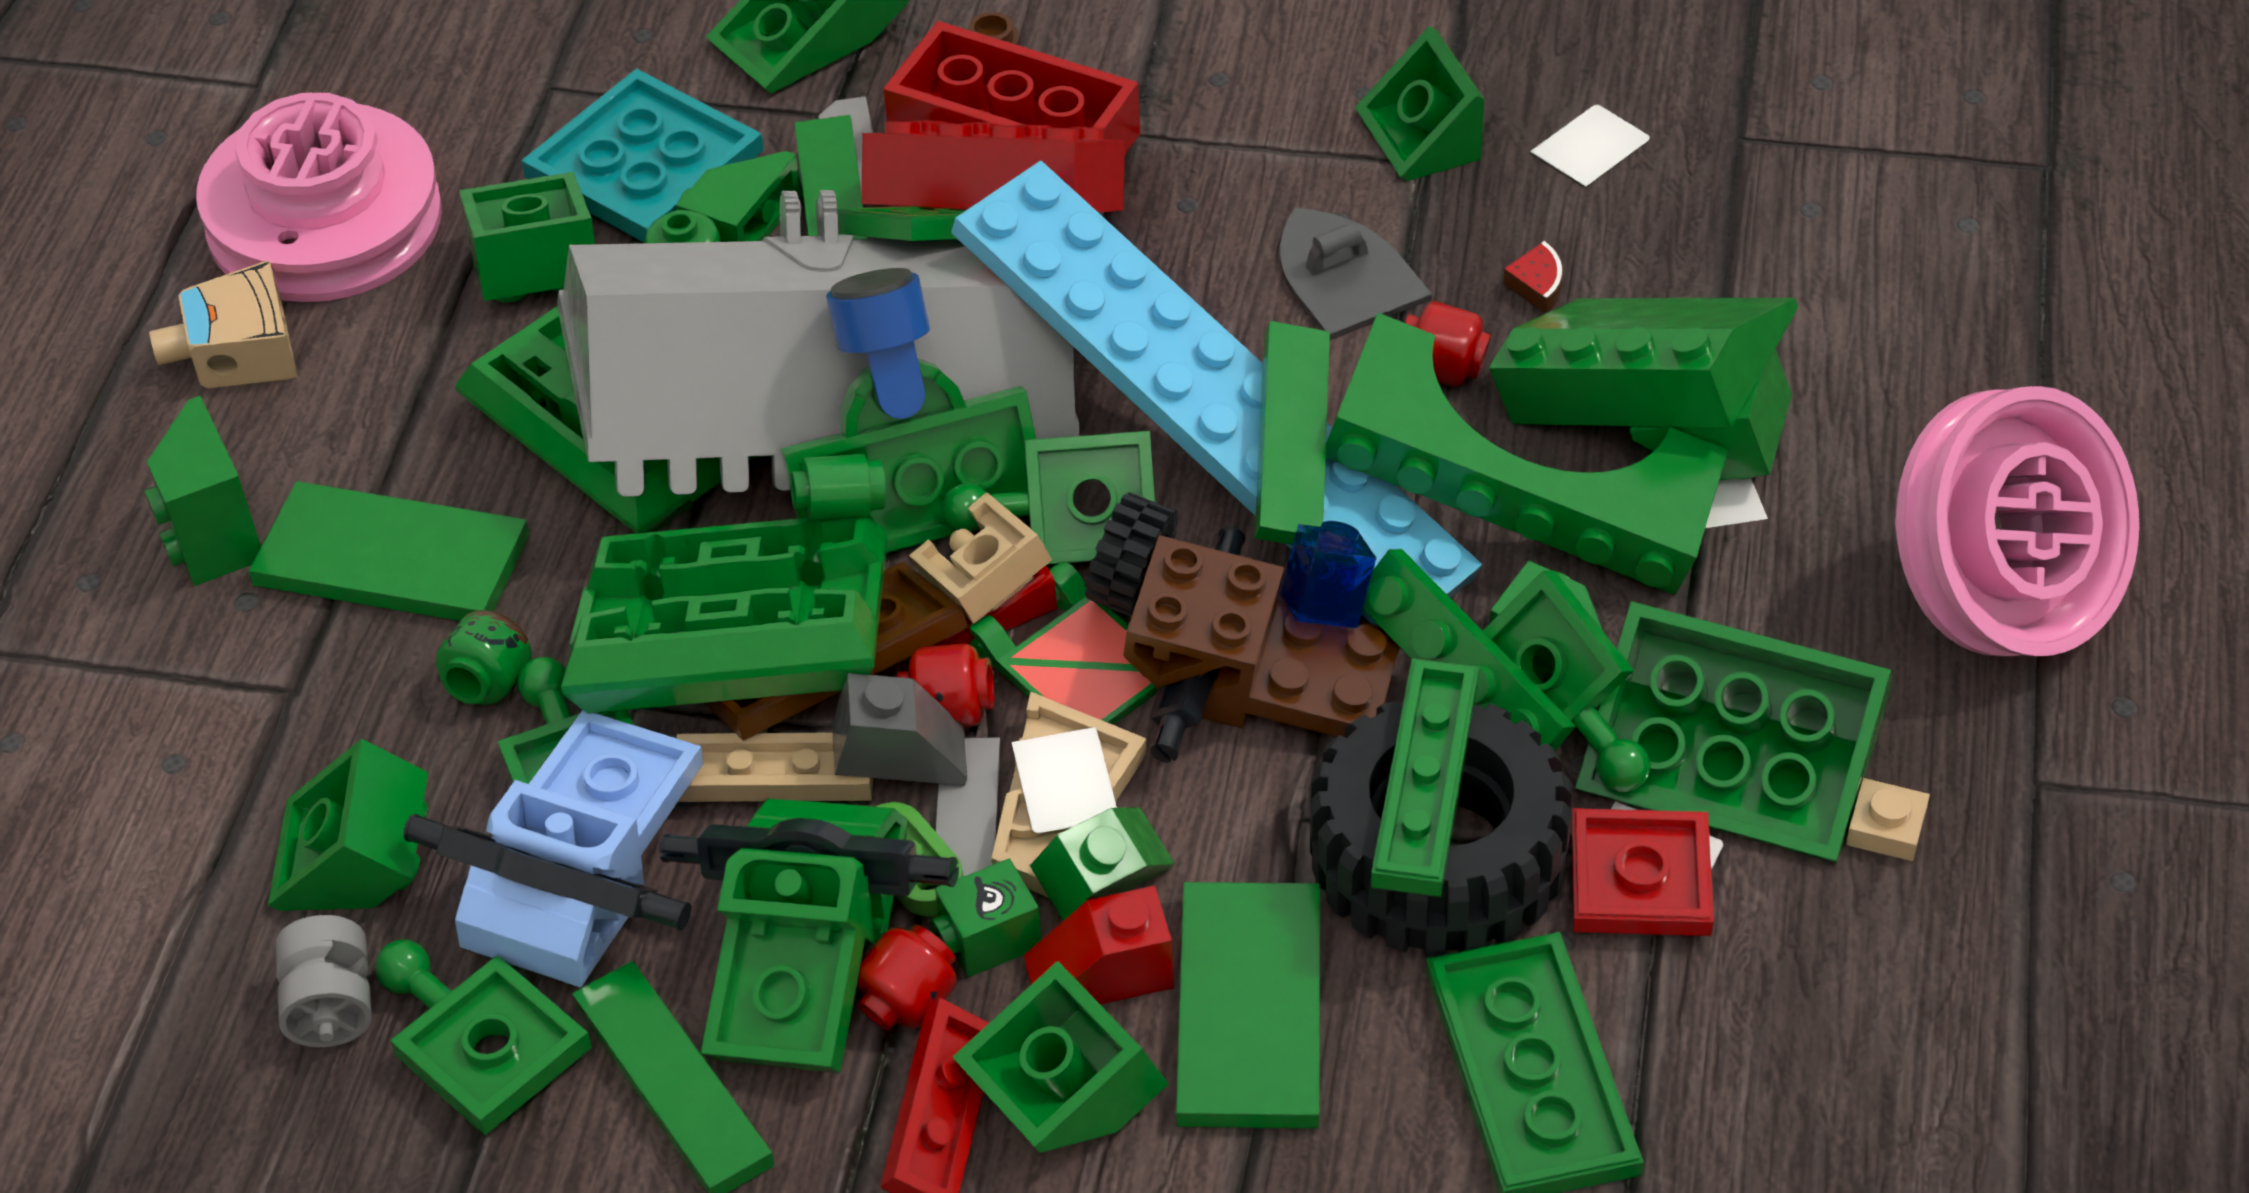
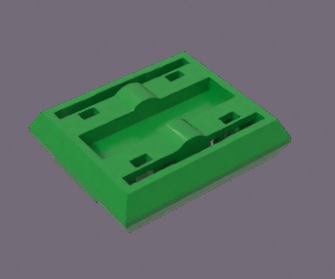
[455,306,762,534]
[561,516,888,713]

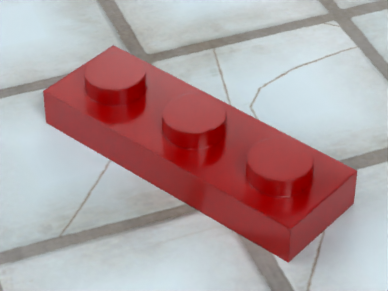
[880,998,989,1193]

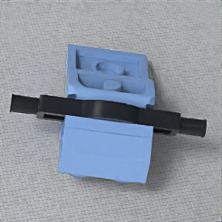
[403,710,703,988]

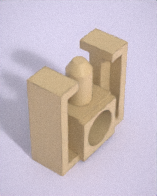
[909,493,1052,624]

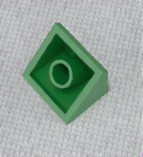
[1355,26,1484,181]

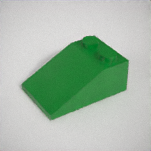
[706,0,909,94]

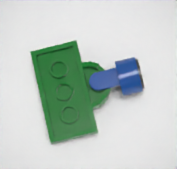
[780,268,1036,553]

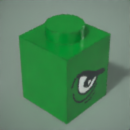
[930,858,1042,978]

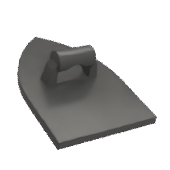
[1280,208,1432,340]

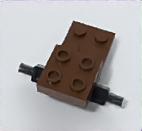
[1123,526,1399,763]

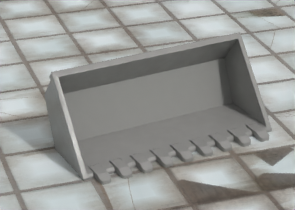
[557,190,1079,496]

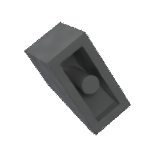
[832,673,968,786]

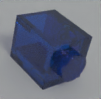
[1280,521,1377,629]

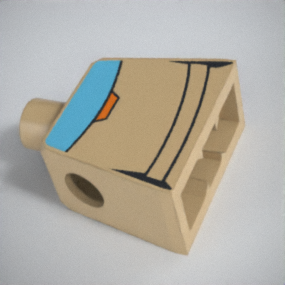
[149,260,298,388]

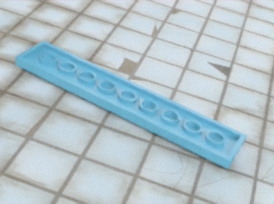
[951,160,1483,626]

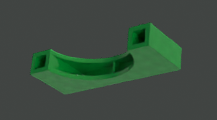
[1326,313,1728,595]

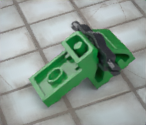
[659,798,959,1073]

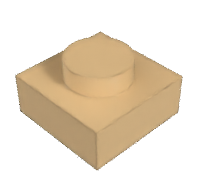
[1846,778,1930,862]

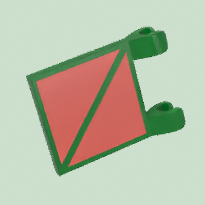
[969,562,1158,725]

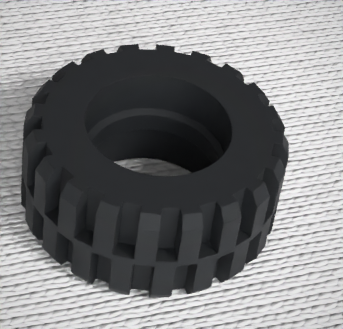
[1310,700,1572,957]

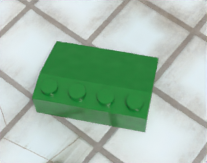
[1489,298,1798,428]
[1575,601,1892,863]

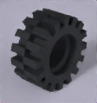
[1085,492,1179,617]

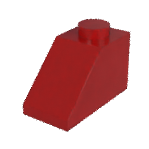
[1023,885,1174,1005]

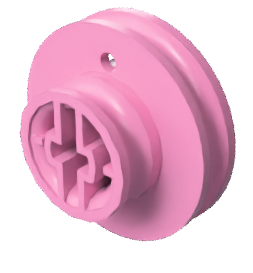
[196,93,442,302]
[1895,386,2139,656]

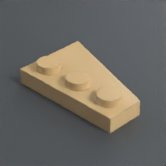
[991,692,1147,898]

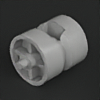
[275,915,372,1047]

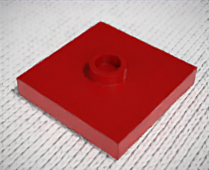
[1571,808,1714,936]

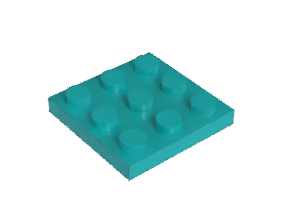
[521,68,764,242]

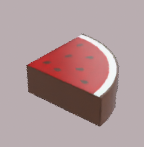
[1503,241,1563,313]

